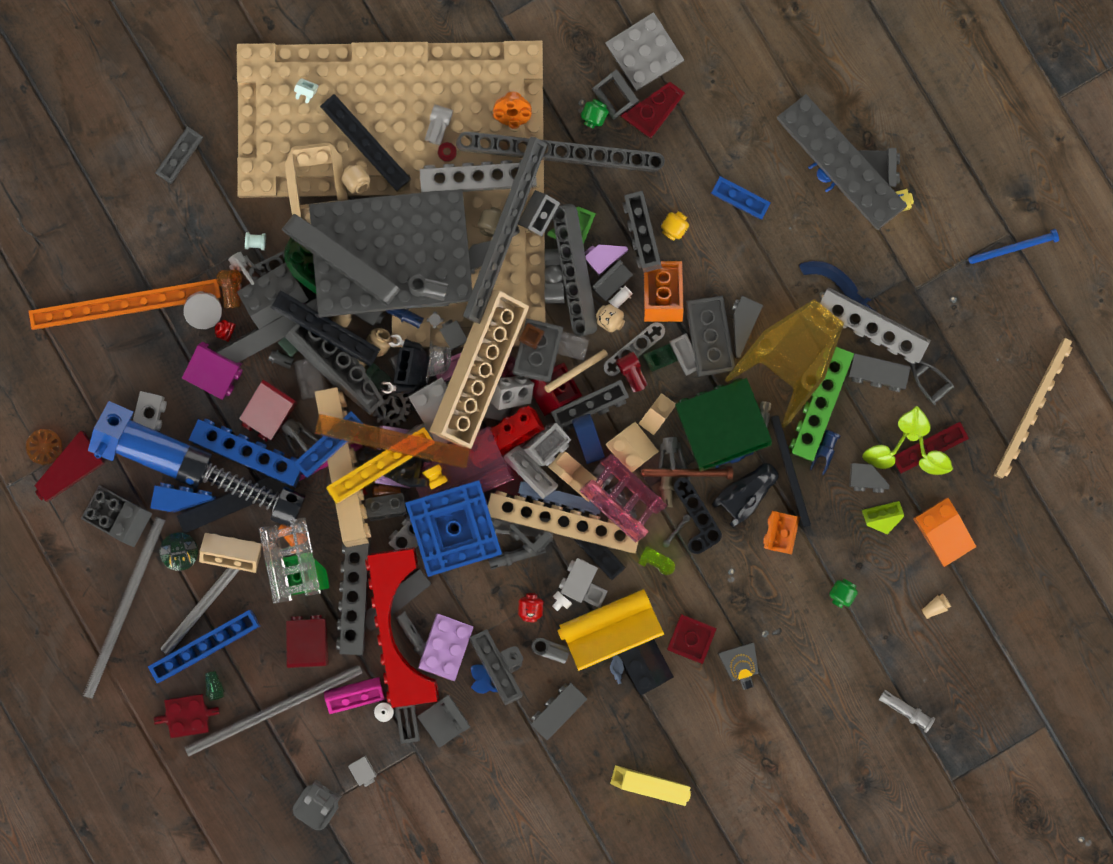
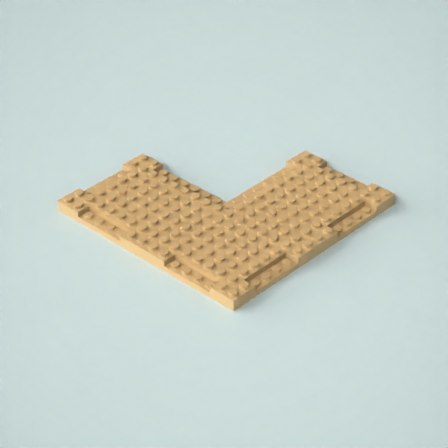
[237,41,545,348]

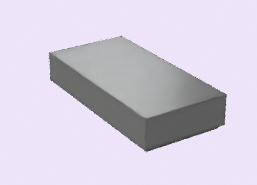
[669,333,697,376]

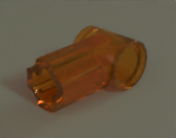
[216,270,242,308]

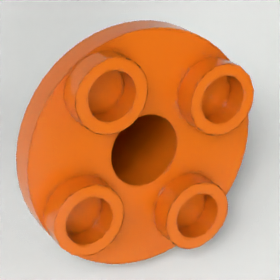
[493,91,532,129]

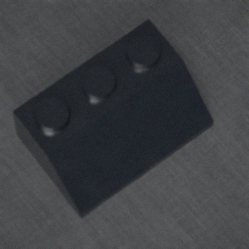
[619,639,674,696]

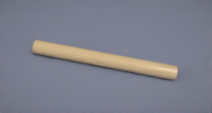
[545,349,608,393]

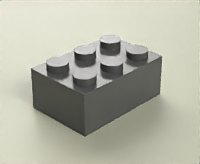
[237,262,309,329]

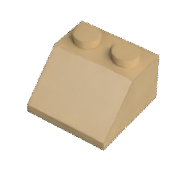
[605,422,659,475]

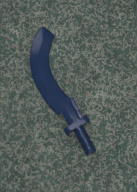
[799,261,878,313]

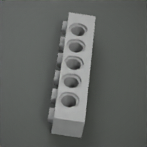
[420,160,537,193]
[817,287,931,364]

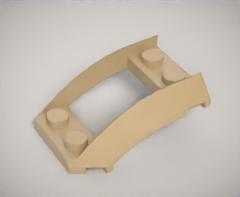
[285,142,348,224]

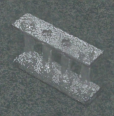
[259,518,321,604]

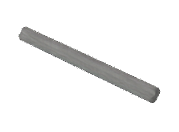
[161,568,239,655]

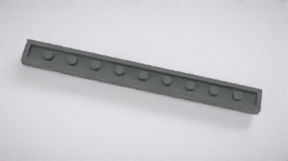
[463,137,547,324]

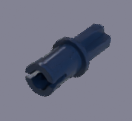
[386,308,424,329]

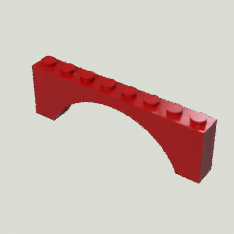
[365,547,439,708]

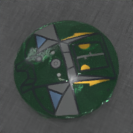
[160,533,198,571]

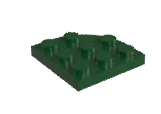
[284,238,317,294]

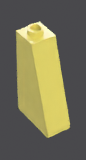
[610,765,691,806]

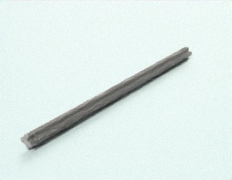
[83,517,166,698]
[185,665,363,756]

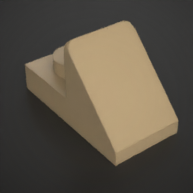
[639,393,675,435]

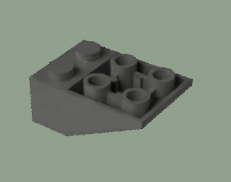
[81,485,152,547]

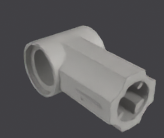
[425,104,453,145]

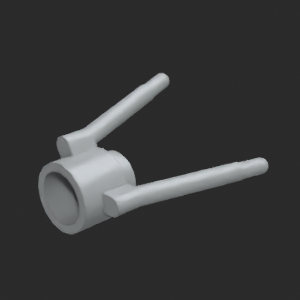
[228,252,262,290]

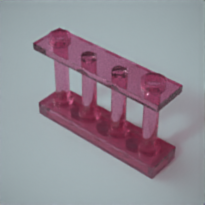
[579,454,667,543]

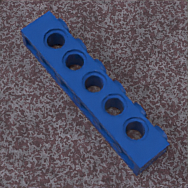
[189,419,302,488]
[148,610,261,684]

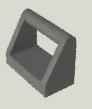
[592,70,639,120]

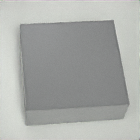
[583,583,608,608]

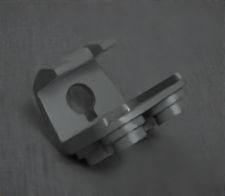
[293,779,342,830]

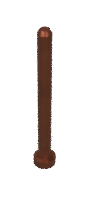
[641,466,733,479]

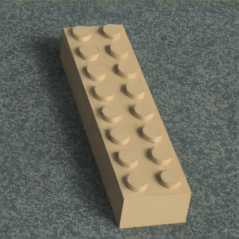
[429,290,529,449]
[315,387,371,547]

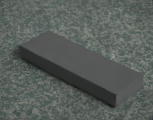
[155,126,204,184]

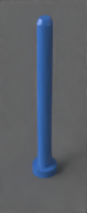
[968,229,1059,264]

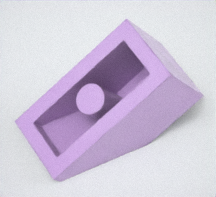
[585,245,628,276]

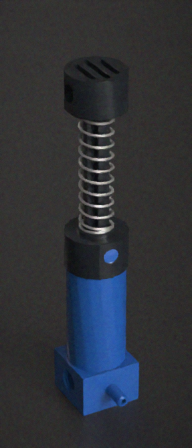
[88,401,306,529]

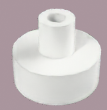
[552,591,572,611]
[374,702,394,722]

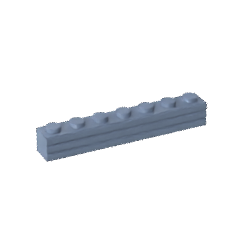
[518,481,602,516]

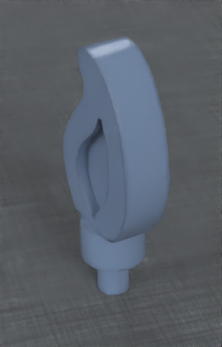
[610,655,624,684]

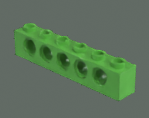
[789,346,854,462]

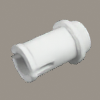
[608,286,633,308]

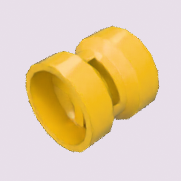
[422,464,448,490]

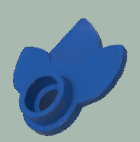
[471,665,498,694]

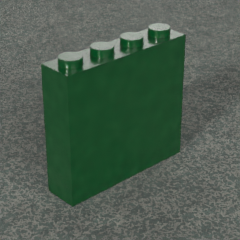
[675,378,772,472]

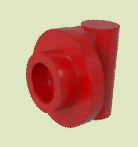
[215,320,236,342]

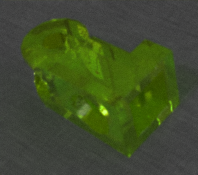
[637,546,675,575]

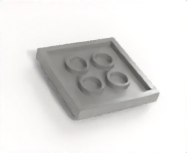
[605,12,684,91]

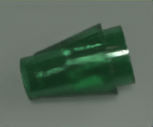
[205,671,225,701]

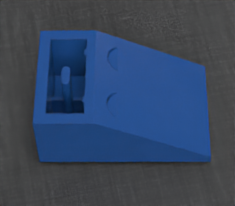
[151,483,216,513]

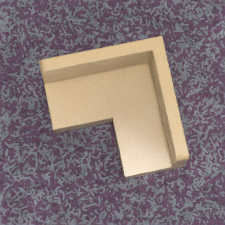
[548,451,603,502]

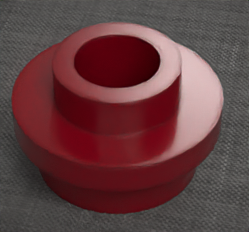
[438,142,457,162]

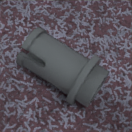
[268,350,294,369]

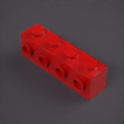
[466,406,545,469]

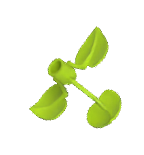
[862,406,953,475]

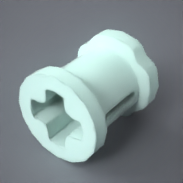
[245,232,266,251]

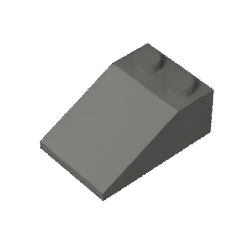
[409,377,449,447]

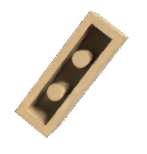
[199,533,262,573]

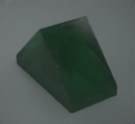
[643,344,678,374]

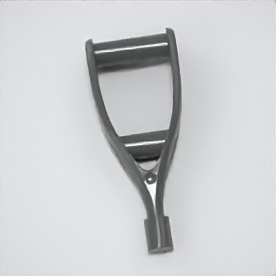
[902,344,955,405]

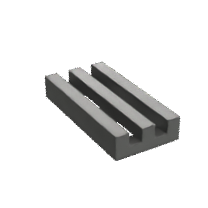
[395,705,420,744]

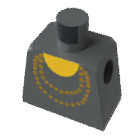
[718,642,758,690]

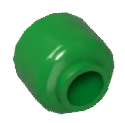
[580,99,609,129]
[829,578,858,608]

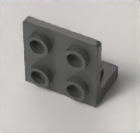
[418,695,471,747]

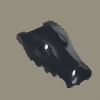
[359,447,433,487]
[711,463,779,528]

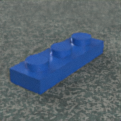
[711,176,771,220]

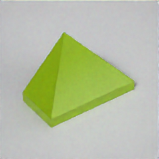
[862,501,904,534]

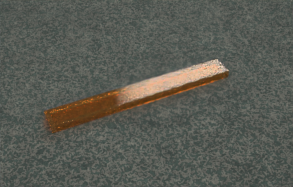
[315,414,470,468]

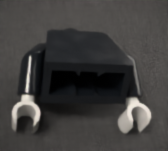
[381,334,435,394]

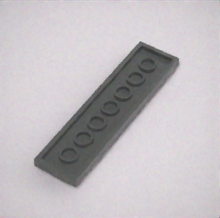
[777,94,907,231]

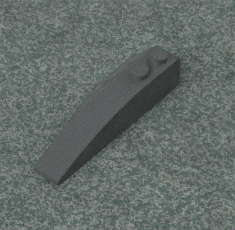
[285,306,384,415]

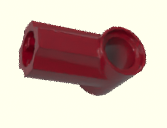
[616,352,648,393]

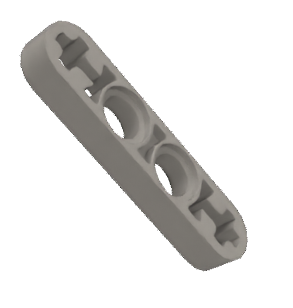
[604,322,665,376]

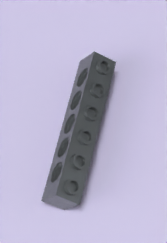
[336,539,371,655]

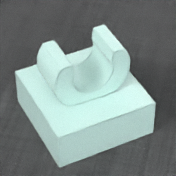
[294,78,319,103]

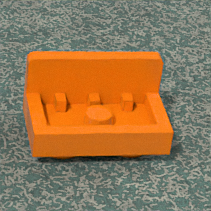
[763,511,800,555]

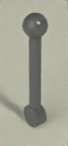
[663,514,691,547]

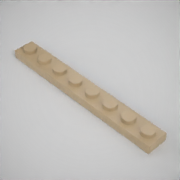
[994,338,1073,479]

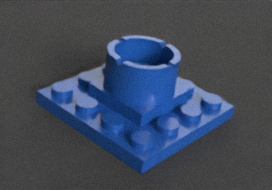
[405,480,502,577]

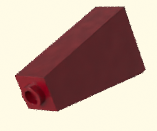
[34,431,105,502]

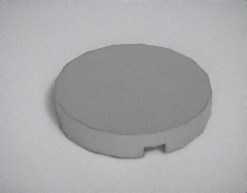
[184,291,222,329]

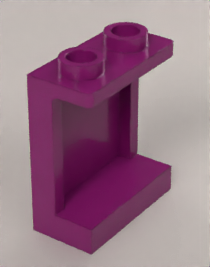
[182,341,243,400]

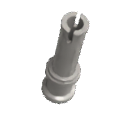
[879,690,935,733]

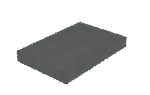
[513,318,564,383]

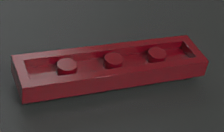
[894,422,969,474]

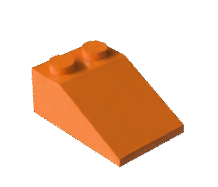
[644,261,683,322]
[913,498,976,567]

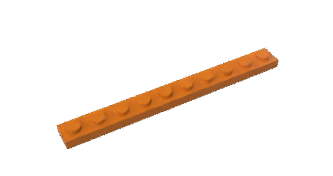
[29,279,221,330]

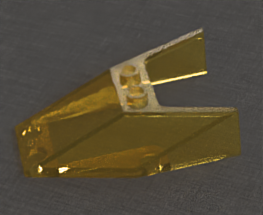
[725,299,844,428]

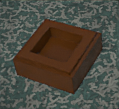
[519,323,545,350]

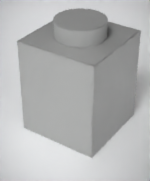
[348,755,377,787]

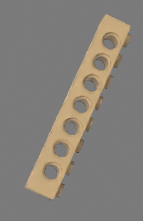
[488,491,641,554]

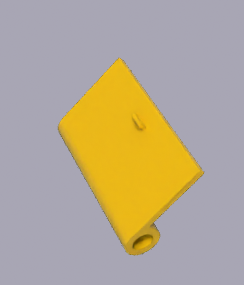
[557,589,664,671]

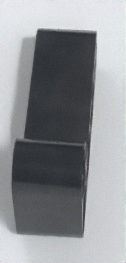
[674,478,722,554]

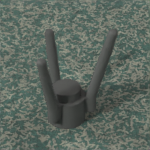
[281,419,319,459]
[657,437,691,480]

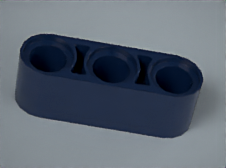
[572,413,605,464]

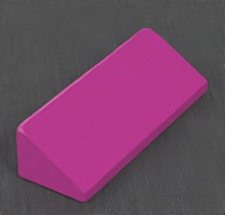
[324,677,385,714]

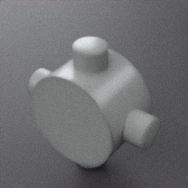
[427,312,444,328]

